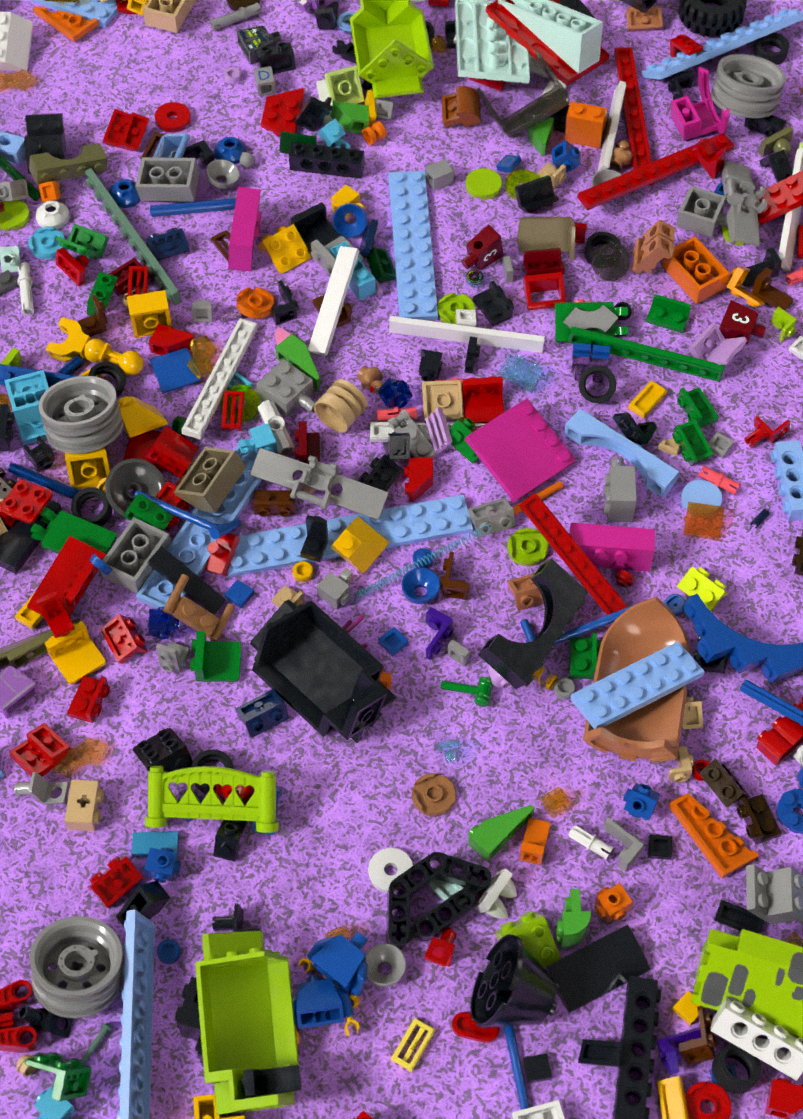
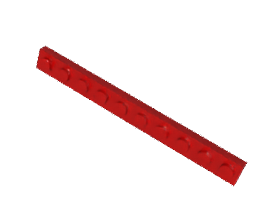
[614,47,654,185]
[577,133,734,211]

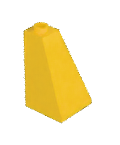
[65,447,110,489]

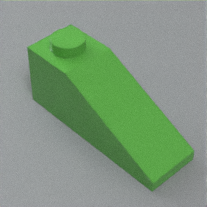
[275,334,320,391]
[468,805,535,862]

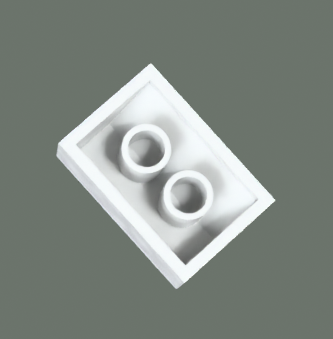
[0,12,33,72]

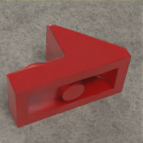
[692,138,726,179]

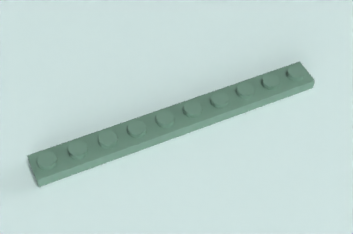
[85,168,182,305]

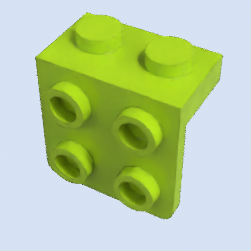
[494,911,560,967]

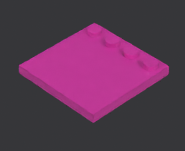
[465,398,576,503]

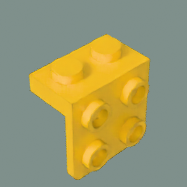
[257,224,311,274]
[44,621,106,685]

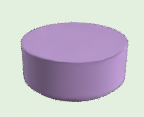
[224,67,242,84]

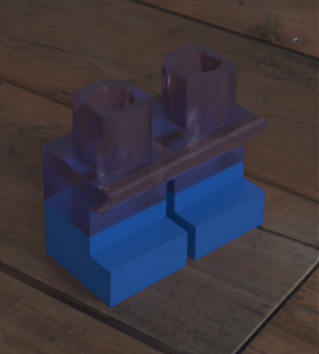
[571,343,611,383]

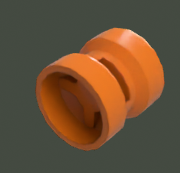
[362,121,387,146]

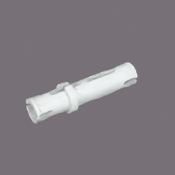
[17,263,34,316]

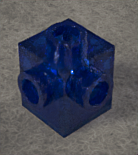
[377,378,413,408]
[148,607,179,639]

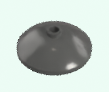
[105,458,165,516]

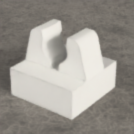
[456,309,477,327]

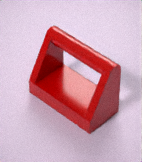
[523,272,566,310]

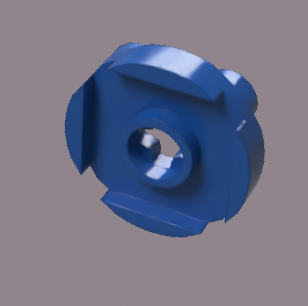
[776,789,803,834]

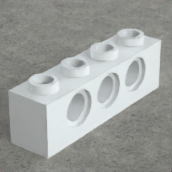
[711,998,803,1081]

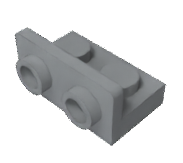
[467,498,516,537]

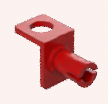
[744,416,790,448]
[424,928,457,967]

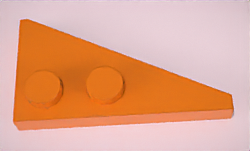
[33,6,99,42]

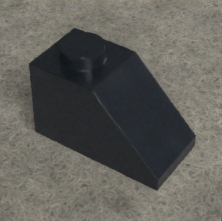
[116,881,171,927]

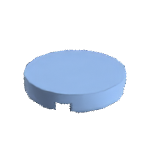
[681,480,722,518]

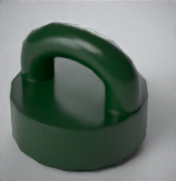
[172,416,187,436]

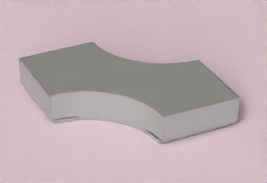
[563,305,618,333]

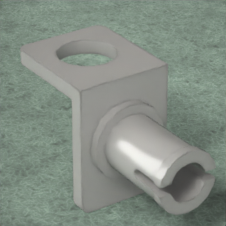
[14,772,69,804]

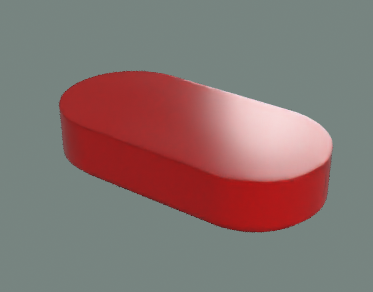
[452,1012,499,1043]

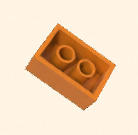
[662,236,730,304]

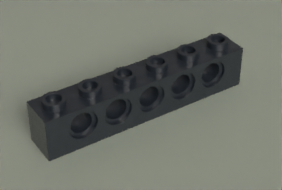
[613,976,661,1119]

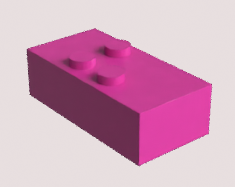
[228,187,262,272]
[569,523,655,572]

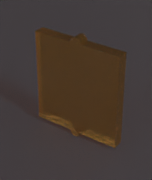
[683,502,724,541]

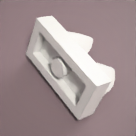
[473,869,517,919]

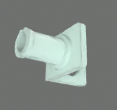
[0,246,21,273]

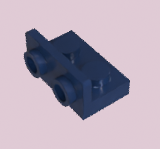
[146,228,190,261]
[235,689,289,738]

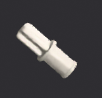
[568,825,613,860]

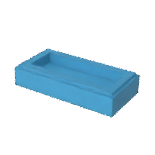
[131,832,179,857]

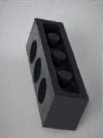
[289,142,365,179]

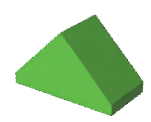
[528,117,554,156]

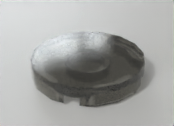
[592,243,630,281]

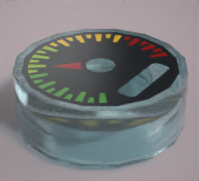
[465,269,484,288]

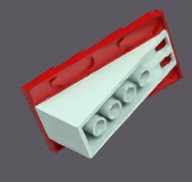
[485,0,609,86]

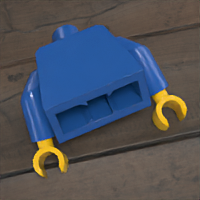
[299,932,368,1009]
[292,975,359,1045]

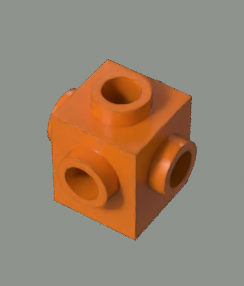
[594,883,633,923]

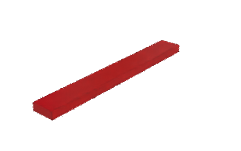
[519,492,628,615]

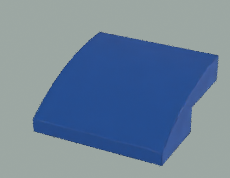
[149,348,200,394]

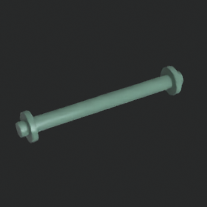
[81,1022,112,1065]

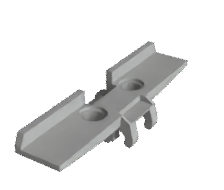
[721,160,767,247]
[250,448,389,520]

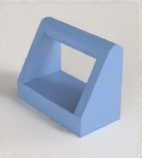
[153,133,191,158]

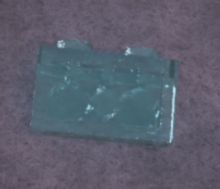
[497,354,545,393]

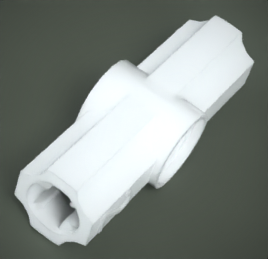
[258,400,295,457]

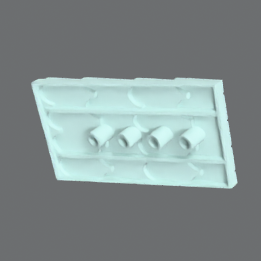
[455,0,530,84]

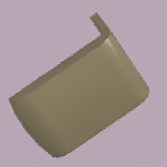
[518,217,576,260]

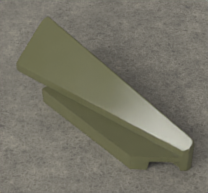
[0,618,80,669]

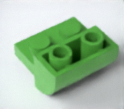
[555,889,591,950]

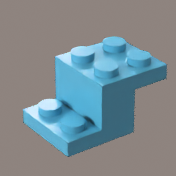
[4,370,49,445]

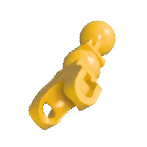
[45,317,144,376]

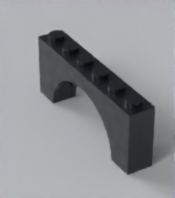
[478,558,588,689]

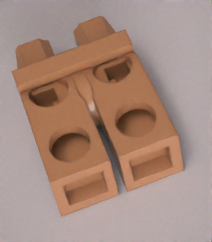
[631,219,675,274]

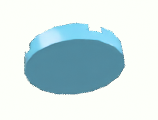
[28,227,66,259]

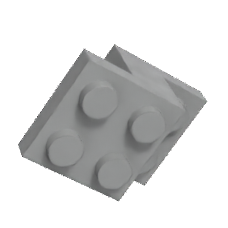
[746,864,803,924]

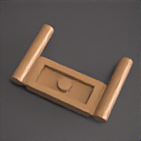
[163,574,235,641]

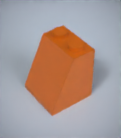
[565,101,608,149]

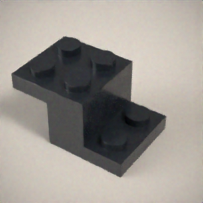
[24,113,66,174]
[175,977,204,1067]

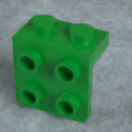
[55,223,109,259]
[190,631,241,682]

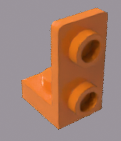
[519,818,550,865]

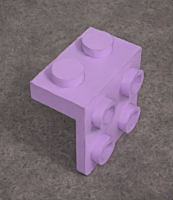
[688,323,747,365]

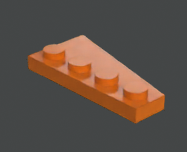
[668,793,760,879]

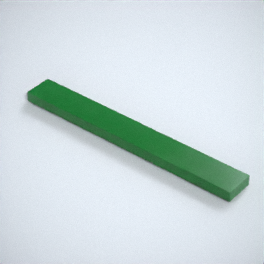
[568,326,725,382]

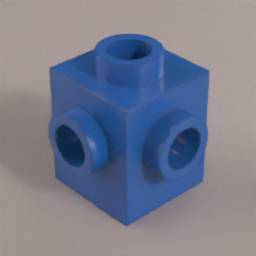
[552,140,581,173]
[623,783,661,821]
[144,847,181,883]

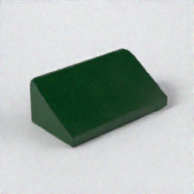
[279,131,317,154]
[366,247,396,283]

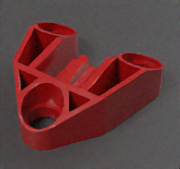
[0,980,39,1053]

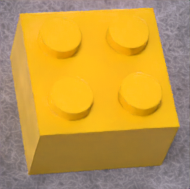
[127,290,172,338]

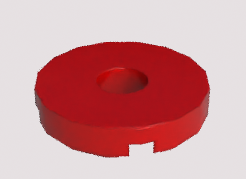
[154,102,191,133]
[685,1082,732,1119]

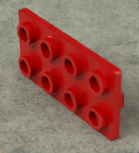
[27,536,106,618]

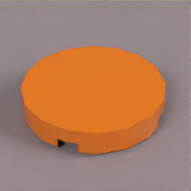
[236,287,274,319]

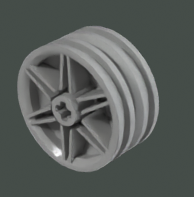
[710,54,786,118]
[38,376,123,454]
[30,916,123,1018]

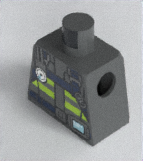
[237,25,281,65]

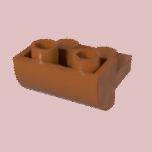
[442,86,481,128]

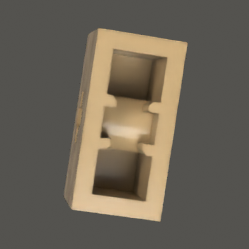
[64,780,104,831]

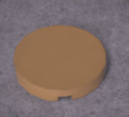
[411,773,456,817]

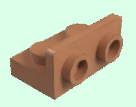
[624,5,663,31]
[507,573,544,611]

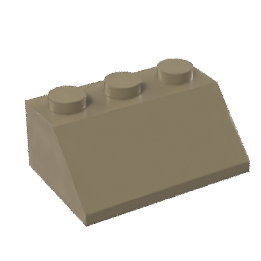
[174,447,246,513]

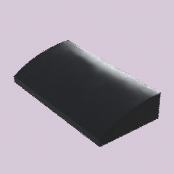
[0,500,62,574]
[546,924,650,1013]

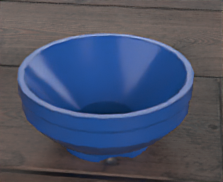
[214,137,247,165]
[109,179,141,208]
[333,203,367,238]
[401,568,440,604]

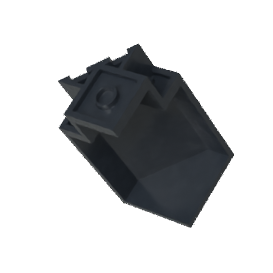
[250,599,397,743]

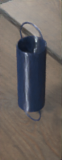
[749,507,771,530]

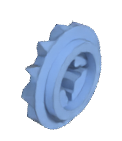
[337,12,356,34]

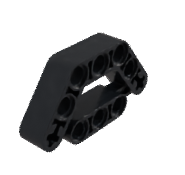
[386,852,491,949]

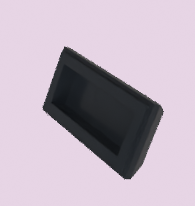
[714,900,764,934]
[578,1039,625,1067]

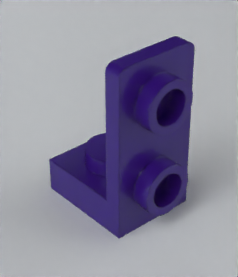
[426,607,454,660]
[657,1027,701,1075]

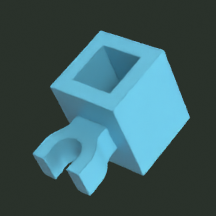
[318,119,351,149]
[238,423,277,456]
[34,1086,75,1119]

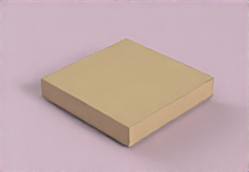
[422,380,464,422]

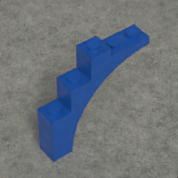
[683,594,803,684]

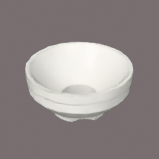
[36,201,70,229]

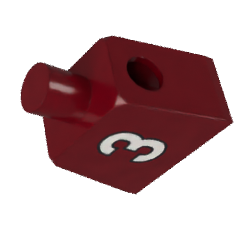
[461,224,504,270]
[719,300,766,344]

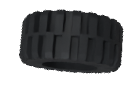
[678,0,747,38]

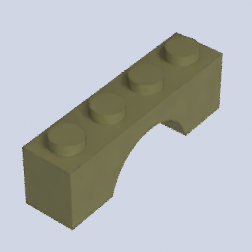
[29,143,108,184]

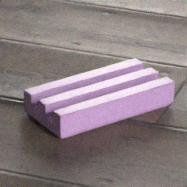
[425,408,452,453]

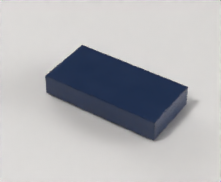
[359,219,378,259]

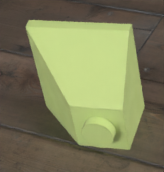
[324,66,365,105]

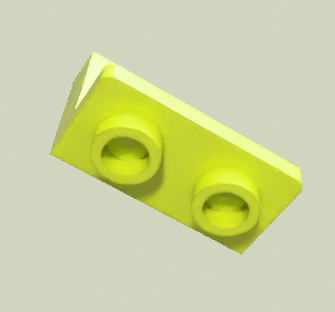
[677,567,729,612]

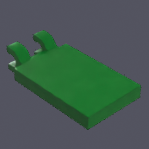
[554,302,628,342]
[31,507,117,571]

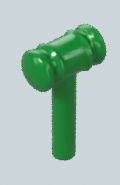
[441,677,493,707]

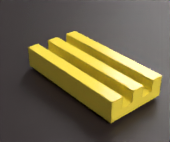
[391,1018,436,1073]

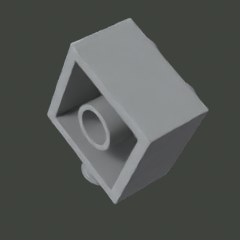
[676,186,728,238]
[256,359,316,418]
[603,456,637,522]

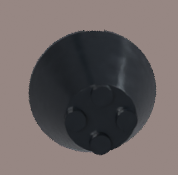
[470,934,559,1028]

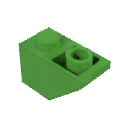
[330,101,369,133]

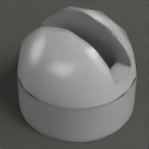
[239,152,255,168]

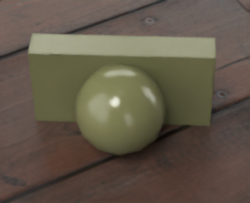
[759,126,794,157]

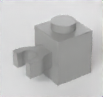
[317,568,353,609]

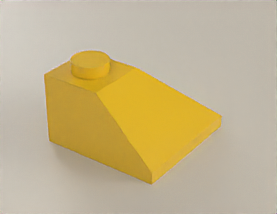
[118,396,168,438]
[331,516,390,574]

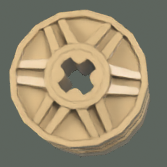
[314,379,367,433]

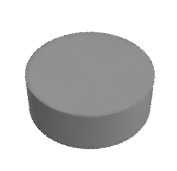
[553,677,576,700]

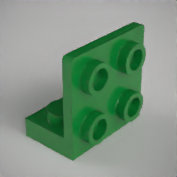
[25,1052,92,1101]

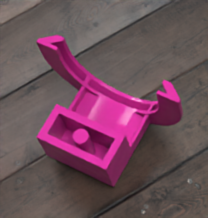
[671,67,730,141]

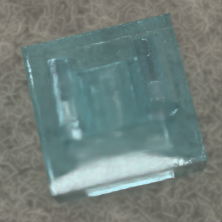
[436,739,461,763]

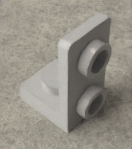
[0,179,29,201]
[156,642,190,673]
[603,818,644,872]

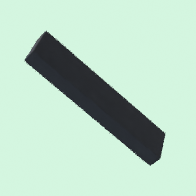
[147,546,226,615]

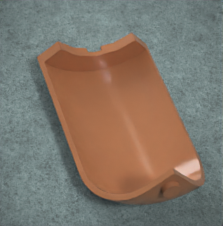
[583,596,691,762]

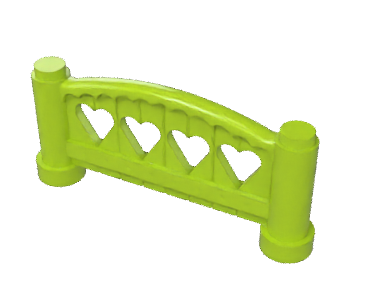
[145,766,279,833]

